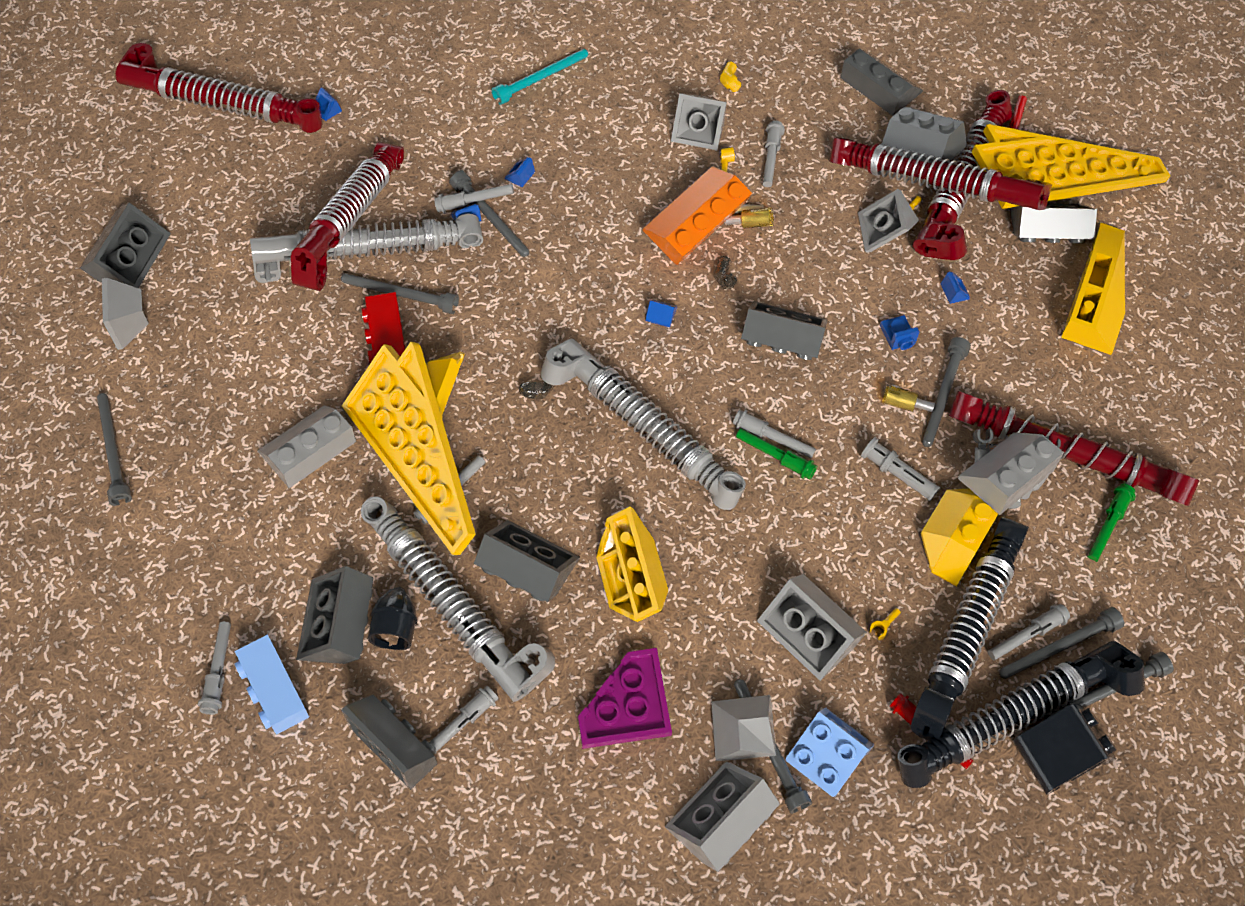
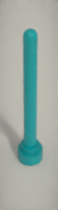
[491,49,589,105]

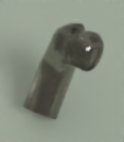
[713,256,737,290]
[519,380,556,399]

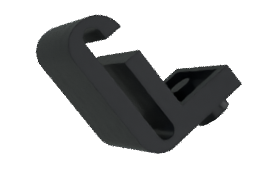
[1013,704,1117,795]

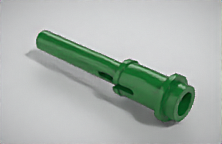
[736,428,818,480]
[1087,484,1136,562]

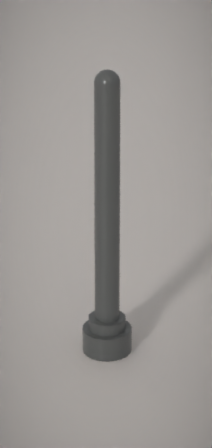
[449,170,529,257]
[341,273,459,315]
[922,337,971,447]
[97,393,132,506]
[999,607,1124,679]
[1045,651,1174,719]
[734,679,812,814]

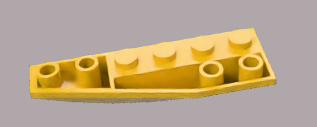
[1061,223,1125,355]

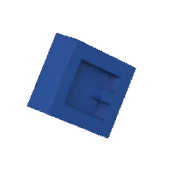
[880,315,919,350]

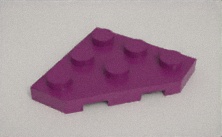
[578,648,672,749]

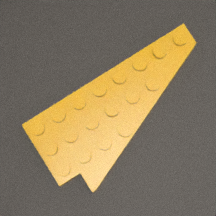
[971,124,1170,209]
[342,342,476,555]

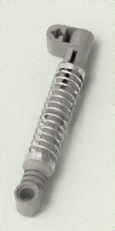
[250,214,483,283]
[540,338,746,510]
[361,496,555,702]

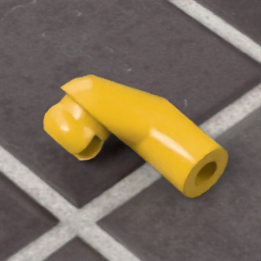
[720,62,741,92]

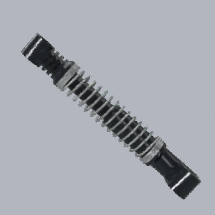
[911,516,1029,741]
[897,641,1145,788]

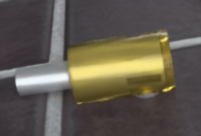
[725,207,774,228]
[882,384,935,412]

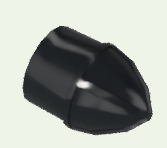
[368,587,418,650]

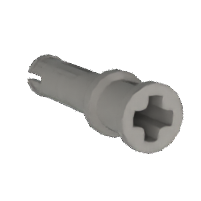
[861,437,940,501]

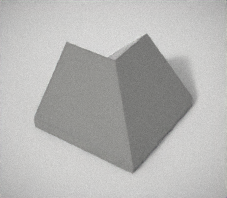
[671,93,727,150]
[858,189,919,252]
[102,278,148,350]
[711,695,776,761]

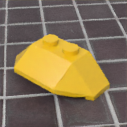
[426,351,465,415]
[921,489,998,586]
[596,507,669,622]

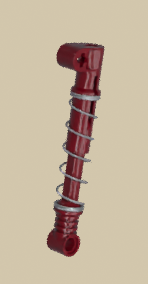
[948,391,1200,506]

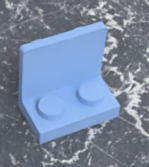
[786,707,874,797]

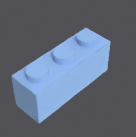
[234,635,309,735]

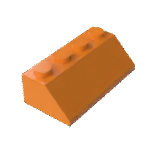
[643,167,752,265]

